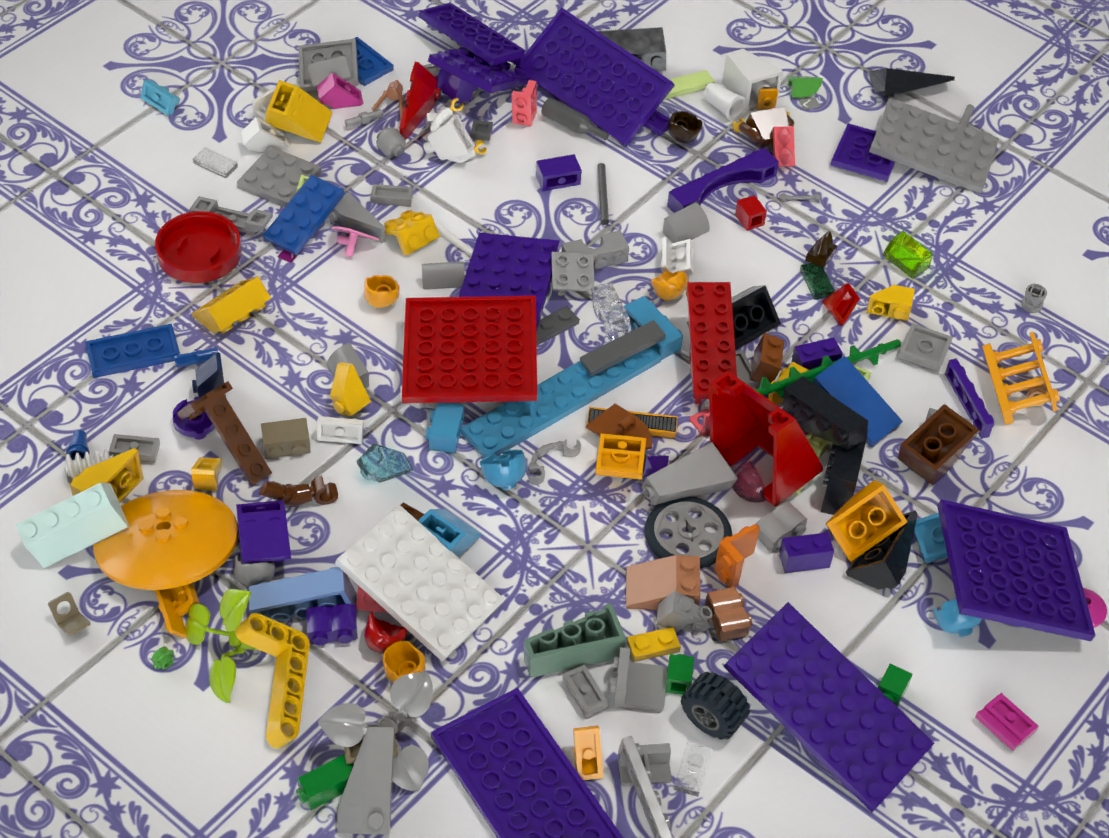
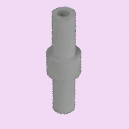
[345,109,383,128]

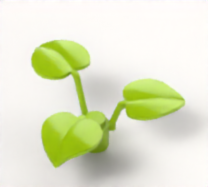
[186,589,256,702]

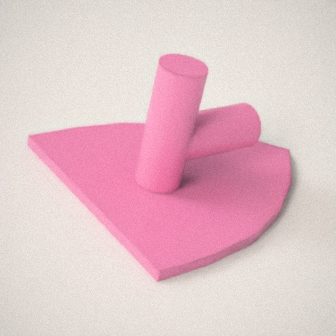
[331,226,379,257]

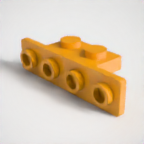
[153,583,200,638]

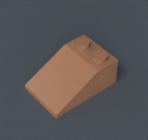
[626,555,701,610]

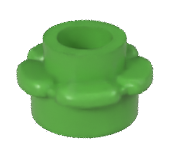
[151,647,174,670]

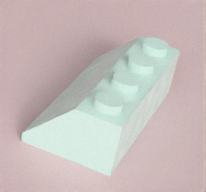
[15,483,130,568]

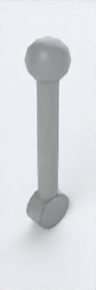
[779,194,821,202]

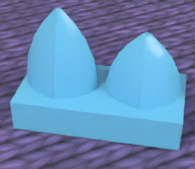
[140,79,180,115]

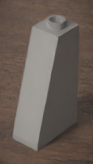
[641,442,738,505]

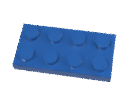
[263,174,345,256]

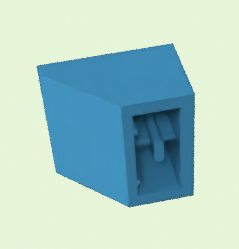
[418,509,481,558]

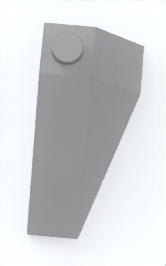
[337,727,394,835]

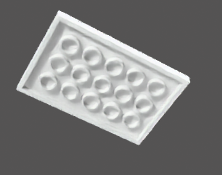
[335,505,505,662]

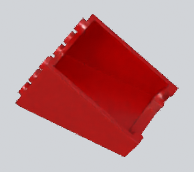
[709,370,823,507]

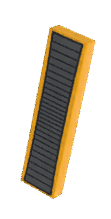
[587,407,678,438]

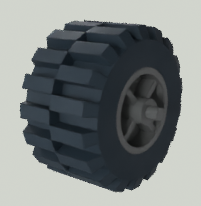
[681,672,750,740]

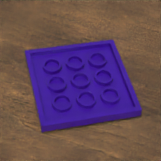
[428,47,531,93]

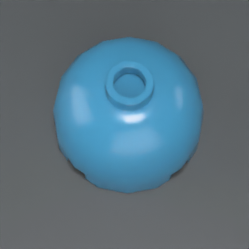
[480,449,527,490]
[932,599,982,637]

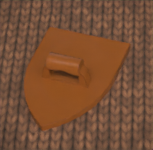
[586,403,652,450]

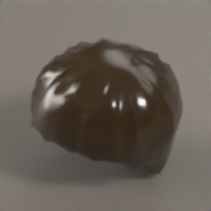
[668,111,703,143]

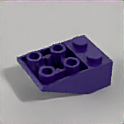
[236,500,291,564]

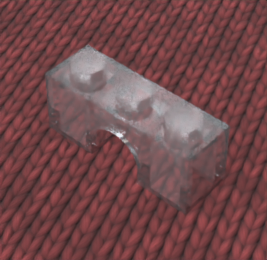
[591,283,631,342]

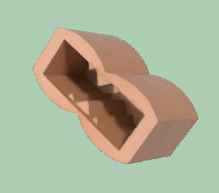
[705,587,752,641]

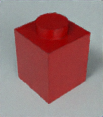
[735,195,767,231]

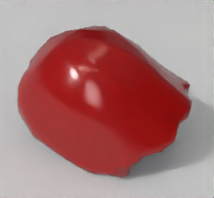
[364,612,408,654]

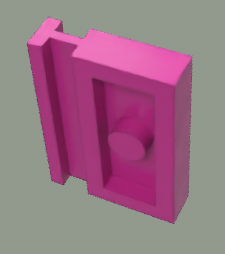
[975,693,1039,751]

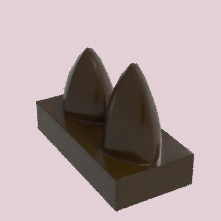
[805,231,838,268]

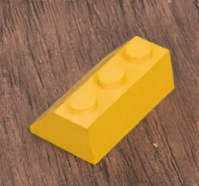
[191,276,271,334]

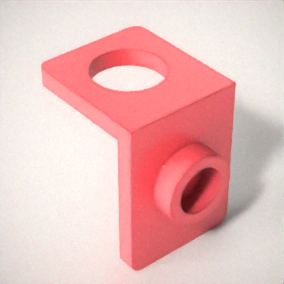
[689,409,710,436]

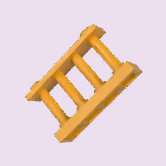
[982,332,1060,425]

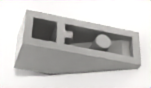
[328,192,386,243]

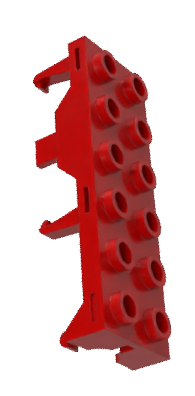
[686,282,737,404]

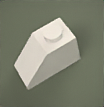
[241,117,290,154]

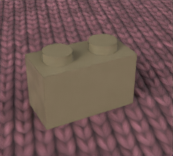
[261,418,311,459]

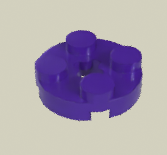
[173,397,215,440]

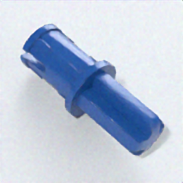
[174,347,219,368]

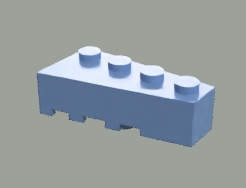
[249,567,358,622]

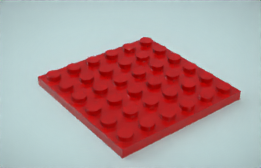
[402,296,538,403]

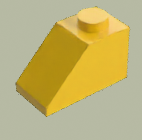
[330,362,371,416]

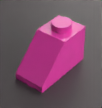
[317,72,364,109]

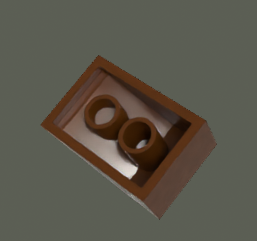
[898,404,980,485]

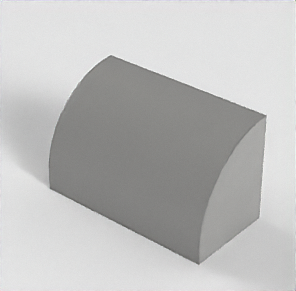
[662,202,710,243]
[327,343,369,388]

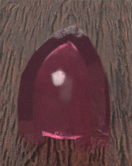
[732,461,766,503]

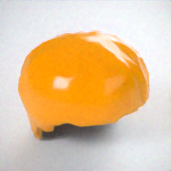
[651,271,689,301]
[363,275,400,308]
[383,641,426,683]

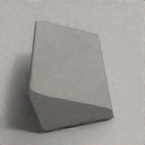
[308,56,351,88]
[422,261,465,289]

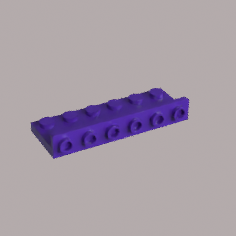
[419,3,525,67]

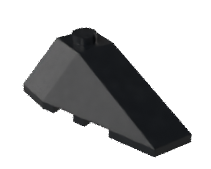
[869,68,955,97]
[846,510,918,590]

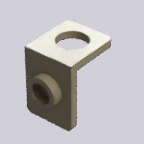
[48,592,91,636]

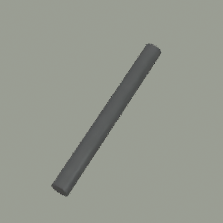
[597,163,609,225]

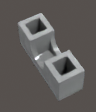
[562,230,629,269]

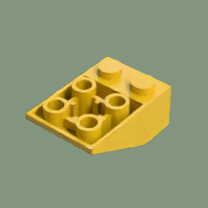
[265,80,333,143]

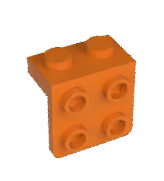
[714,524,760,588]

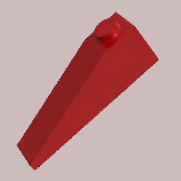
[399,61,441,140]

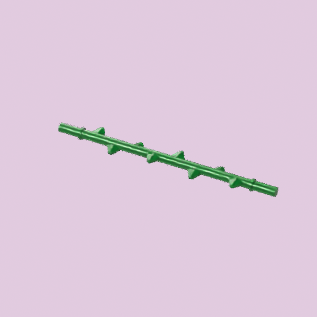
[754,339,901,398]

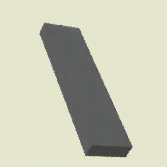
[580,320,666,377]

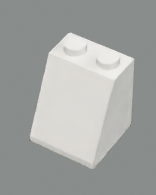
[722,49,783,111]

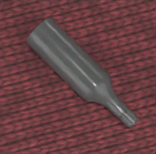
[541,97,609,141]

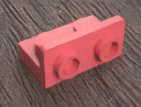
[512,80,537,126]

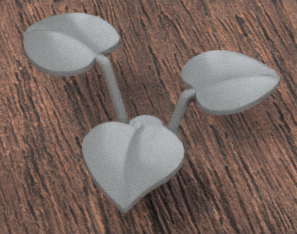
[318,671,433,791]

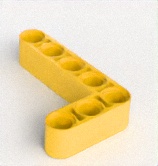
[235,613,310,749]

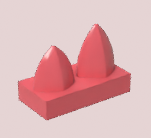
[773,126,795,167]

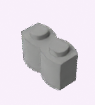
[756,501,807,552]

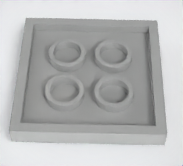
[299,39,359,92]
[237,146,322,207]

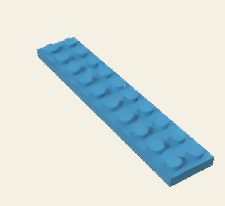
[461,346,662,458]

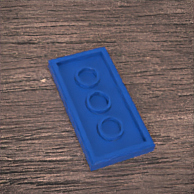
[85,324,180,378]
[812,356,903,447]

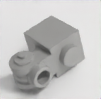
[656,591,712,632]

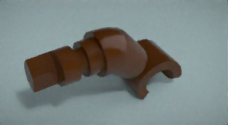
[259,475,338,507]

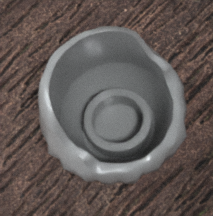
[233,555,275,587]

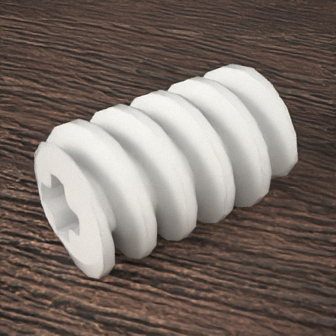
[65,449,114,483]

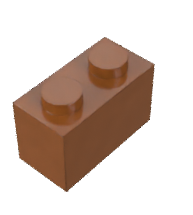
[751,333,784,383]

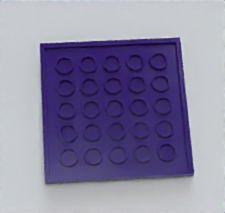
[937,499,1096,642]

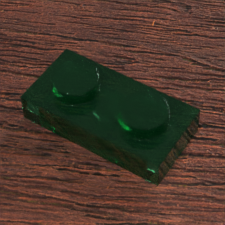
[800,263,835,300]

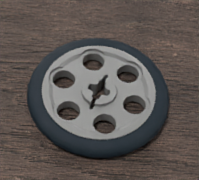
[644,497,733,569]

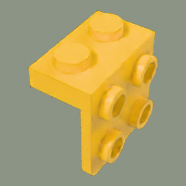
[384,210,440,255]

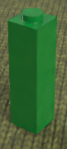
[296,754,354,810]

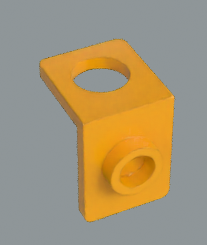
[756,89,778,110]

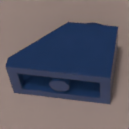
[192,353,226,397]

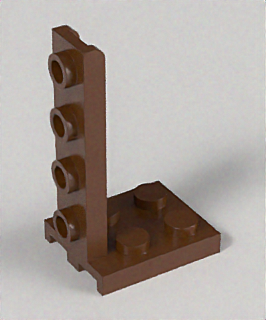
[177,381,272,485]

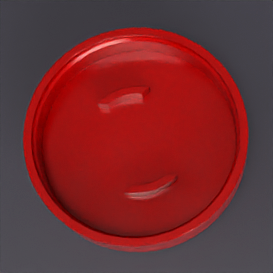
[155,211,241,283]

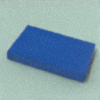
[353,37,394,86]

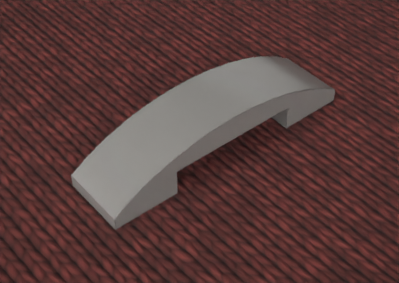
[189,196,273,232]

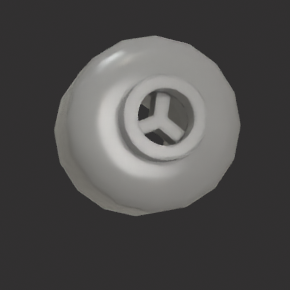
[376,127,406,157]

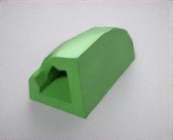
[788,76,823,98]

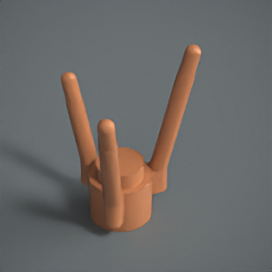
[372,80,404,122]

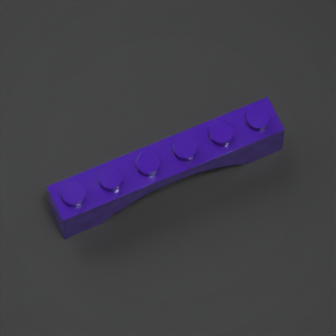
[667,148,779,213]

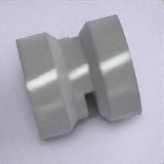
[1021,284,1047,313]

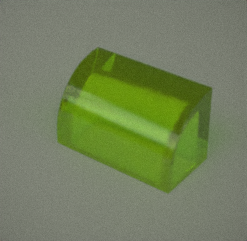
[883,231,933,279]

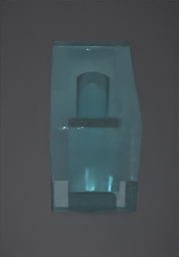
[356,443,413,483]

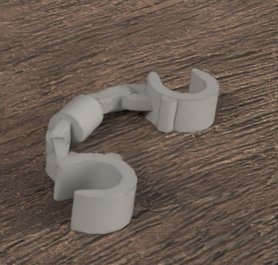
[529,439,581,485]

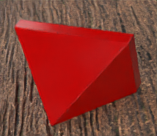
[822,283,860,326]

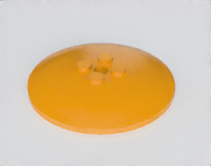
[93,490,238,590]

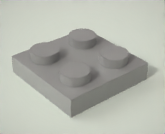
[898,323,953,371]

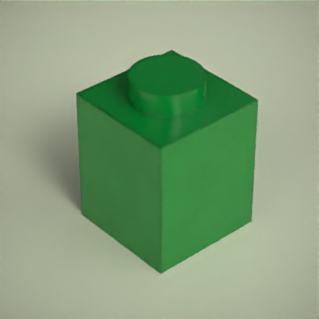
[666,654,694,695]
[878,663,913,707]

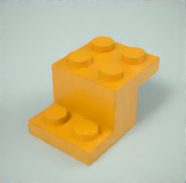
[595,433,646,480]

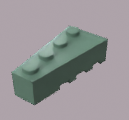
[524,603,626,678]

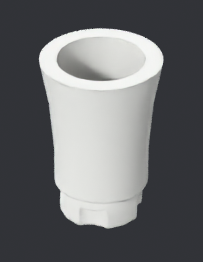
[703,82,746,120]

